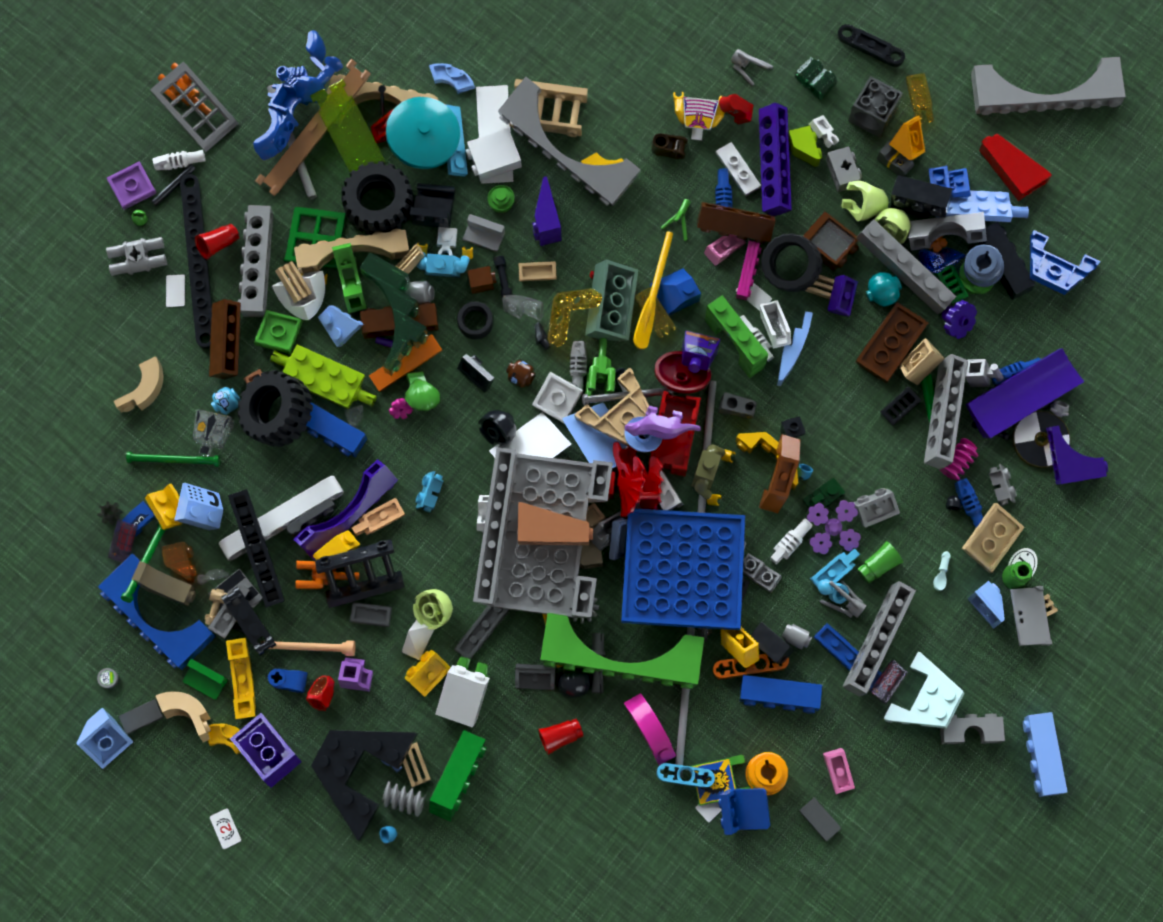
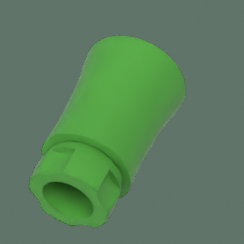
[857,541,903,584]
[1002,561,1033,589]

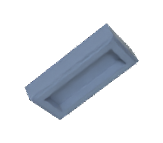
[609,518,628,560]

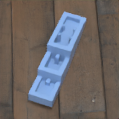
[777,311,813,386]

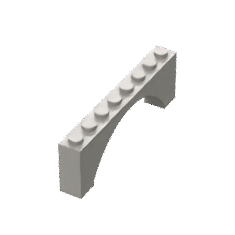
[971,57,1126,115]
[498,77,641,206]

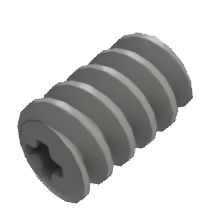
[382,781,427,817]

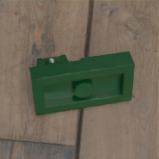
[802,477,845,509]

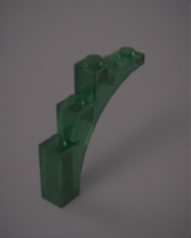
[360,253,429,376]

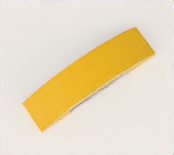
[226,638,256,719]

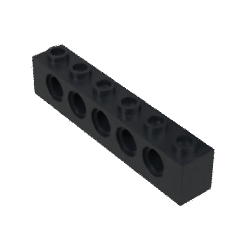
[228,489,285,607]

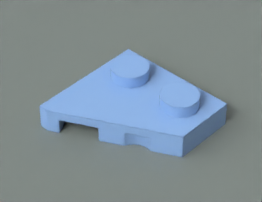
[318,305,364,347]

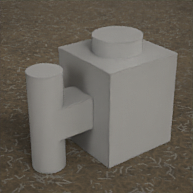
[965,359,1004,387]

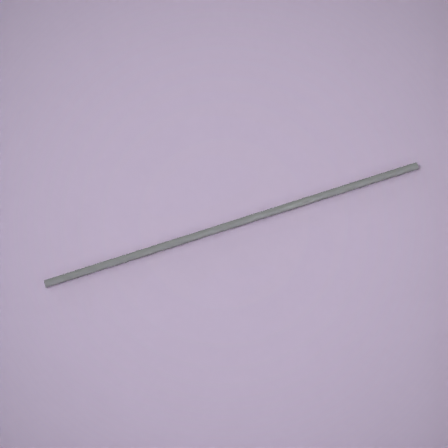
[674,381,716,780]

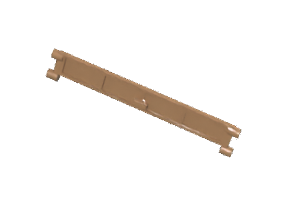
[255,59,371,196]

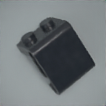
[410,183,455,228]

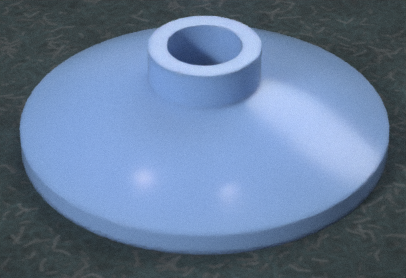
[624,417,662,452]

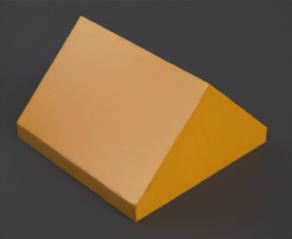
[889,116,925,160]

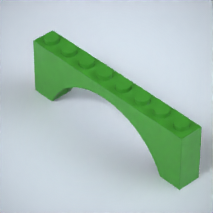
[540,613,704,689]

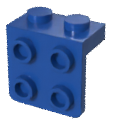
[719,788,770,835]

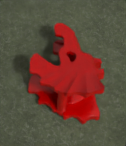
[613,442,664,517]

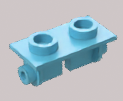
[415,471,443,513]

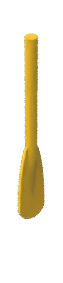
[633,232,673,349]

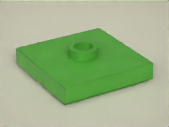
[254,310,303,354]

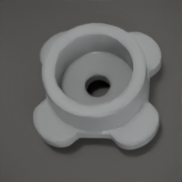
[1050,401,1069,417]

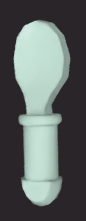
[933,551,951,591]

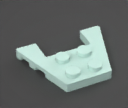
[884,652,964,729]

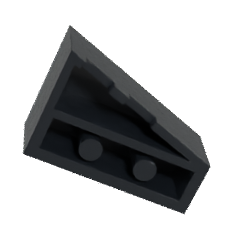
[891,175,953,217]

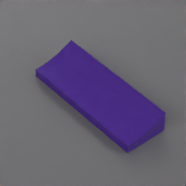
[965,348,1084,438]

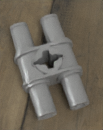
[106,237,167,276]

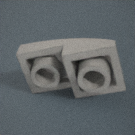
[743,553,782,593]

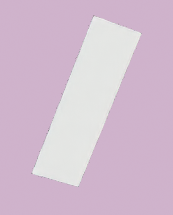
[476,85,513,184]

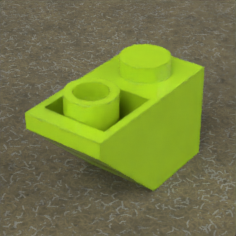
[788,126,822,167]

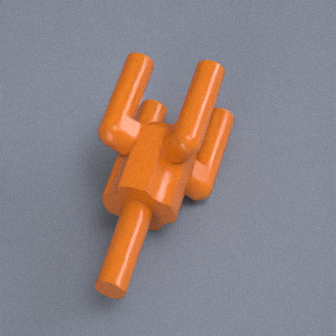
[158,63,212,116]
[296,561,359,589]

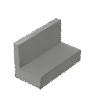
[463,214,505,252]

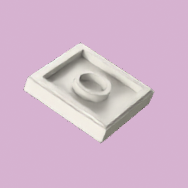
[532,372,584,424]

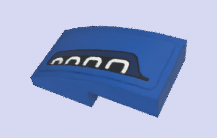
[116,501,156,538]

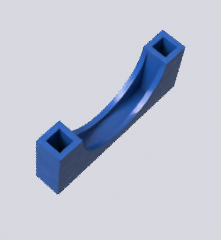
[98,553,216,670]

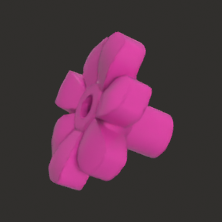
[389,398,413,419]

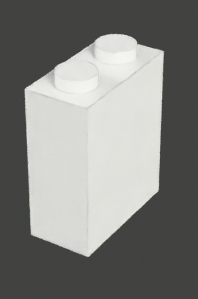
[465,128,522,181]
[435,665,490,727]

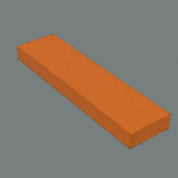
[369,334,443,392]

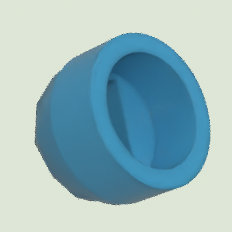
[797,464,813,480]
[380,826,397,843]

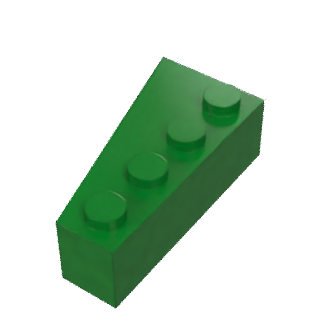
[429,730,487,822]

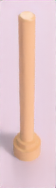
[261,640,356,656]

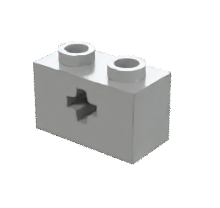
[826,146,862,192]

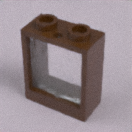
[803,212,859,271]

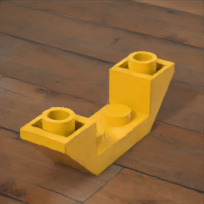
[735,432,798,490]

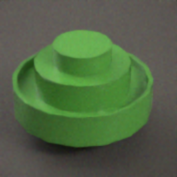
[488,185,515,213]

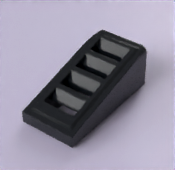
[880,386,922,426]

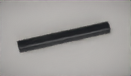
[151,164,196,206]

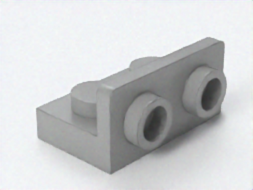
[853,488,900,528]

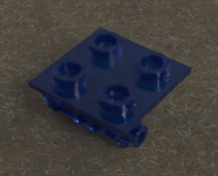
[918,247,966,274]

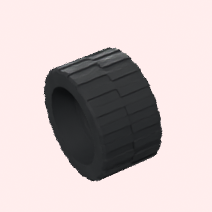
[761,233,823,292]

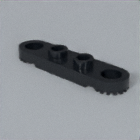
[838,24,905,67]

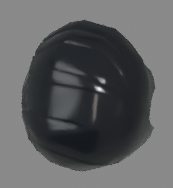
[557,668,591,699]

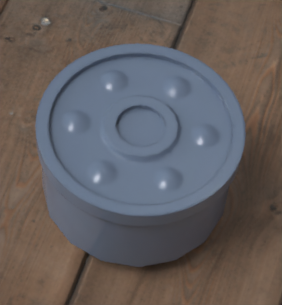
[964,244,1004,287]

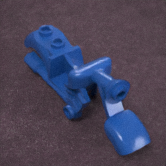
[253,30,343,160]

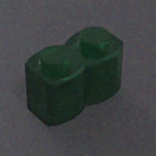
[795,57,838,100]

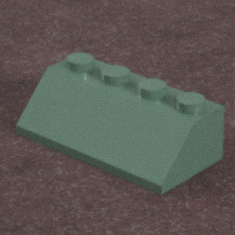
[585,260,638,341]

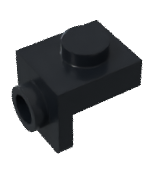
[780,416,806,438]

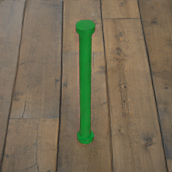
[126,452,220,467]
[121,522,168,603]

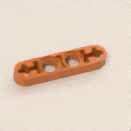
[712,654,789,679]

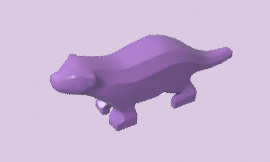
[624,406,701,440]

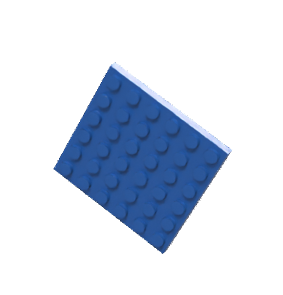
[621,508,745,630]

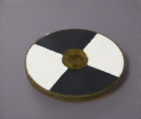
[1013,411,1070,468]

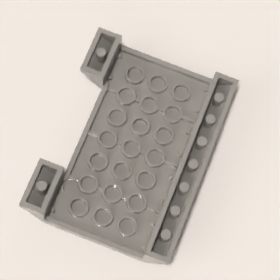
[473,447,613,618]

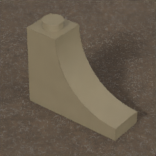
[132,561,196,606]

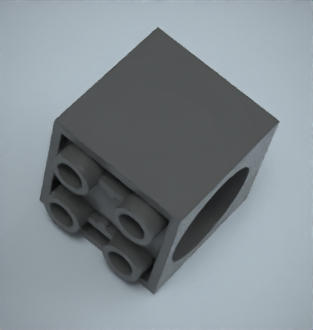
[848,76,903,138]

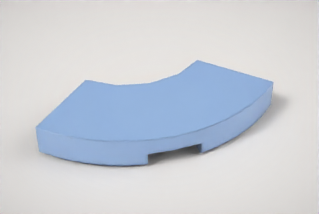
[429,63,475,94]

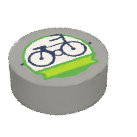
[97,668,119,689]

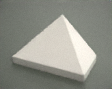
[402,620,435,661]

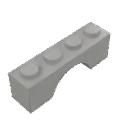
[909,212,987,250]

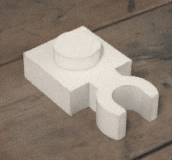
[809,115,839,148]
[437,227,458,256]

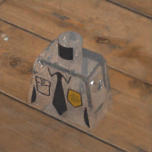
[193,409,235,457]

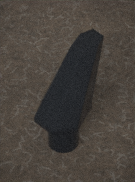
[534,321,551,350]

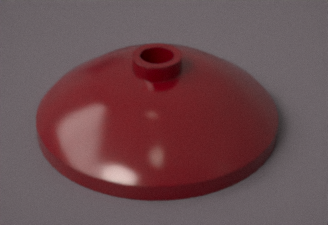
[654,351,711,394]

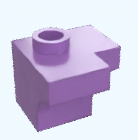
[338,657,373,692]

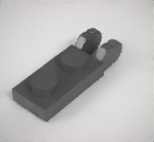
[287,498,336,536]

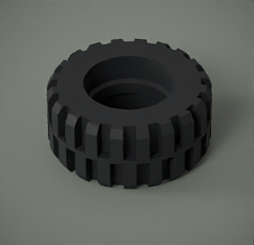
[341,161,414,235]
[238,370,313,447]

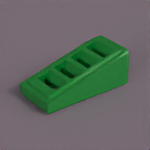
[933,262,968,305]

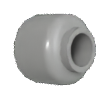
[405,281,434,305]

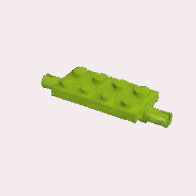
[270,344,377,409]

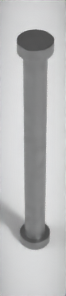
[582,387,673,406]

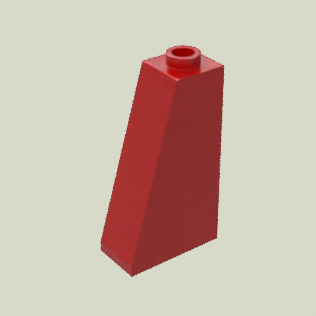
[979,133,1052,201]

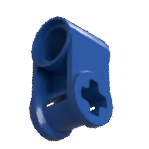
[268,669,308,693]

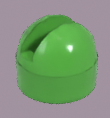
[132,210,148,226]

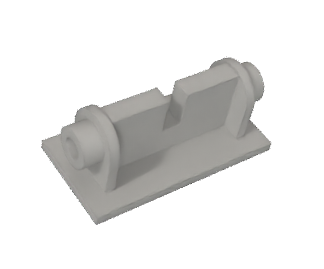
[989,464,1017,506]

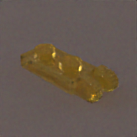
[906,73,934,124]

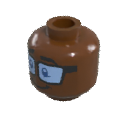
[506,360,536,388]

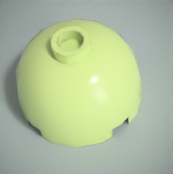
[875,208,911,244]
[413,589,453,630]

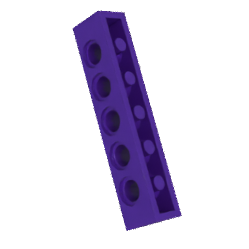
[759,102,792,217]

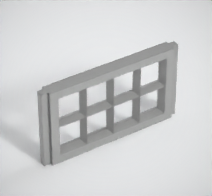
[150,62,239,152]

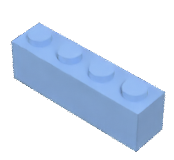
[1022,712,1067,797]

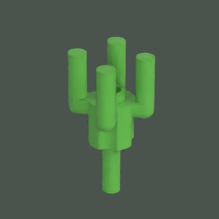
[585,338,616,396]

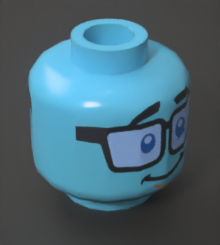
[211,387,241,415]

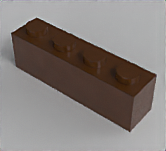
[697,202,775,243]
[209,299,241,380]
[360,302,439,339]

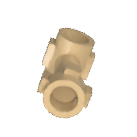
[204,588,228,625]

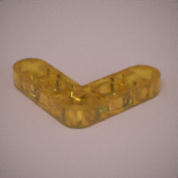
[548,289,602,347]

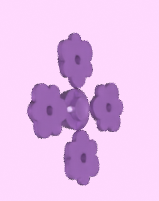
[807,500,861,554]

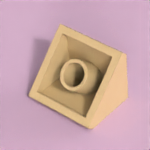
[899,338,945,385]

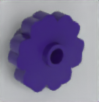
[942,300,977,339]

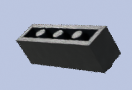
[977,222,1036,300]

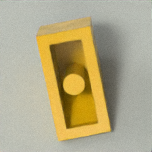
[313,530,360,560]

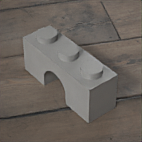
[940,714,1005,745]

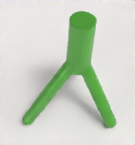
[661,199,691,241]

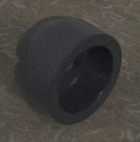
[946,495,962,511]

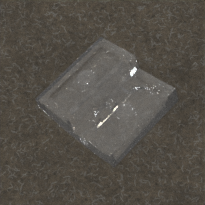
[502,295,544,321]

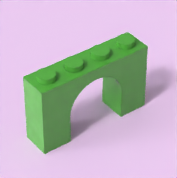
[705,295,768,379]

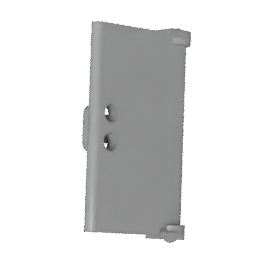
[1010,586,1053,646]

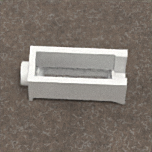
[759,300,791,349]

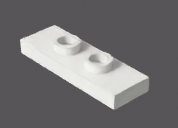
[716,142,761,197]

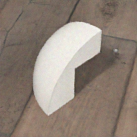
[272,271,325,320]

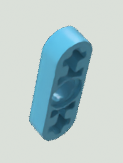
[656,763,715,788]

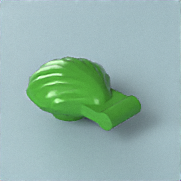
[405,371,440,411]

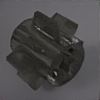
[97,501,123,526]

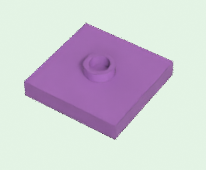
[107,161,157,210]

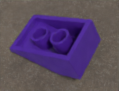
[532,176,562,246]
[230,713,302,788]

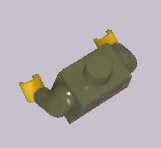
[691,445,736,506]

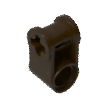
[651,133,688,159]

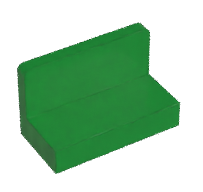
[183,659,228,700]

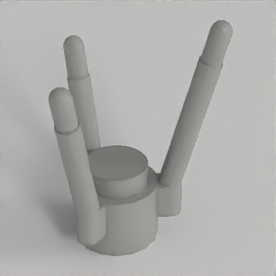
[731,49,773,86]
[820,581,866,618]

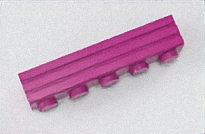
[736,241,762,301]

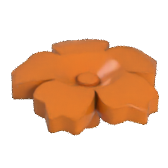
[928,236,948,253]

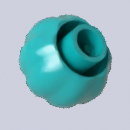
[866,272,902,306]

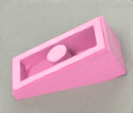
[704,234,746,266]
[823,748,855,794]

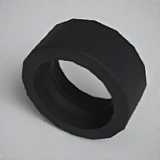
[457,302,493,339]

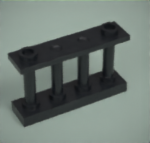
[315,539,405,608]

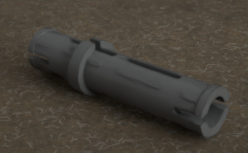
[591,633,606,693]

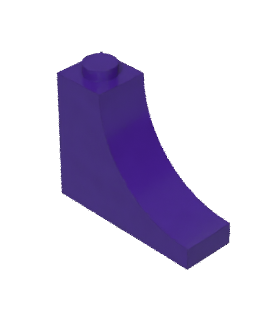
[1046,426,1108,484]

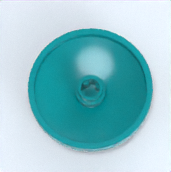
[386,97,460,169]

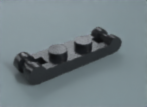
[221,586,276,656]

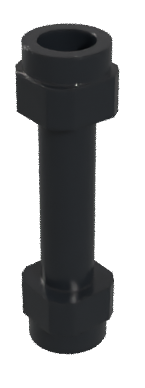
[493,256,513,301]

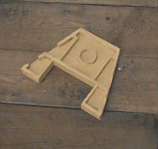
[574,368,649,446]

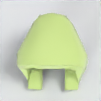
[841,181,889,221]

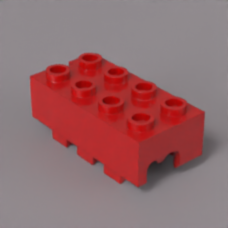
[648,391,701,476]

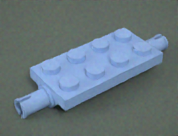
[936,191,1029,222]

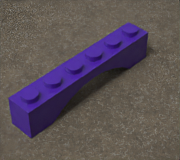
[293,459,398,560]

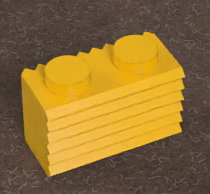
[720,626,759,668]

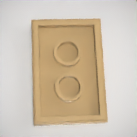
[962,503,1024,573]

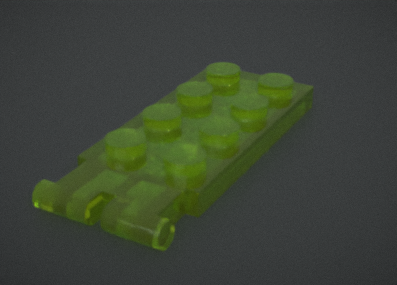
[310,79,386,172]

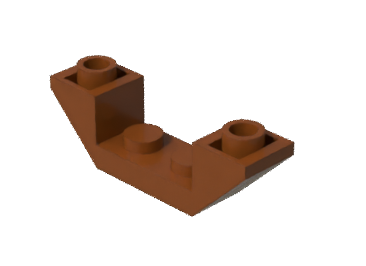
[759,434,800,513]

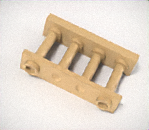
[509,79,588,137]

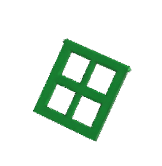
[283,207,346,269]

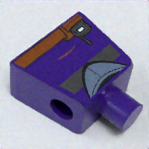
[682,331,721,373]

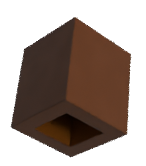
[467,266,497,294]

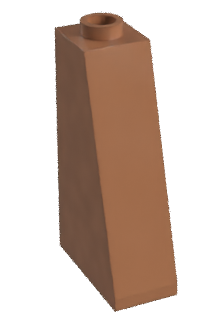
[518,502,593,545]

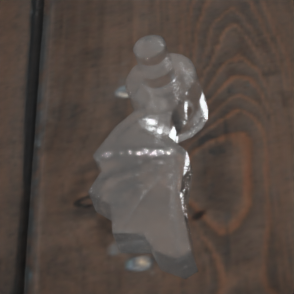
[197,568,230,585]

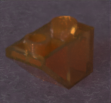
[161,542,197,583]

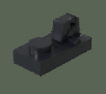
[457,354,494,393]

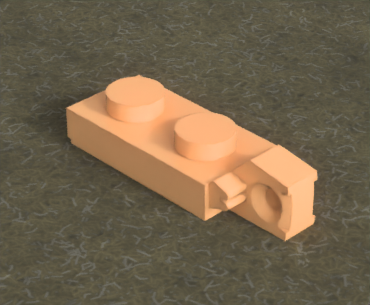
[352,498,405,536]

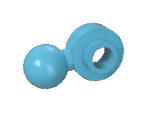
[818,579,849,604]

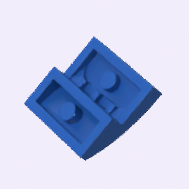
[929,166,971,198]

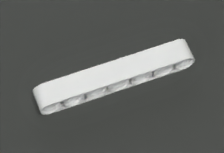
[219,476,344,561]

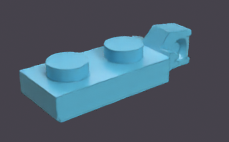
[810,549,860,588]

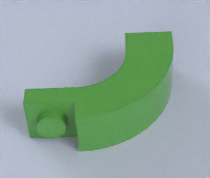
[332,243,367,313]

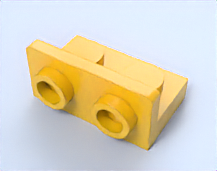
[145,484,182,530]
[404,650,451,697]

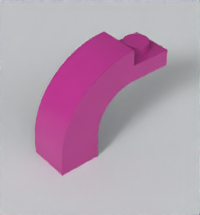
[624,693,676,766]

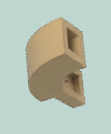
[114,356,163,413]
[156,692,211,742]

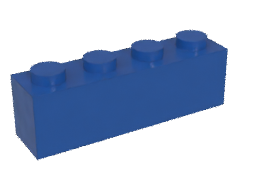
[306,402,367,458]
[739,675,822,714]

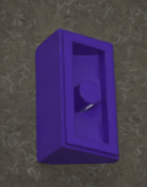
[827,275,858,317]

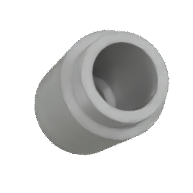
[781,624,812,650]

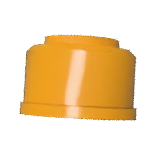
[745,752,788,796]

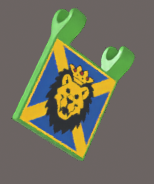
[691,755,751,806]

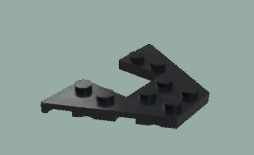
[311,730,418,840]

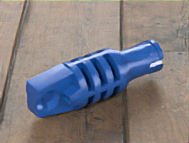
[715,168,733,208]
[991,357,1041,385]
[954,478,984,528]

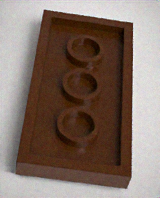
[855,302,929,384]

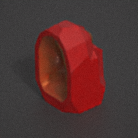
[306,675,334,711]

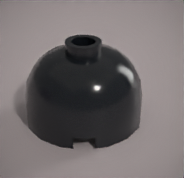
[478,410,516,448]

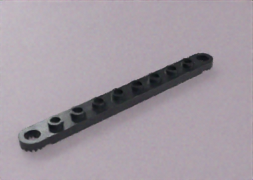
[180,174,212,349]

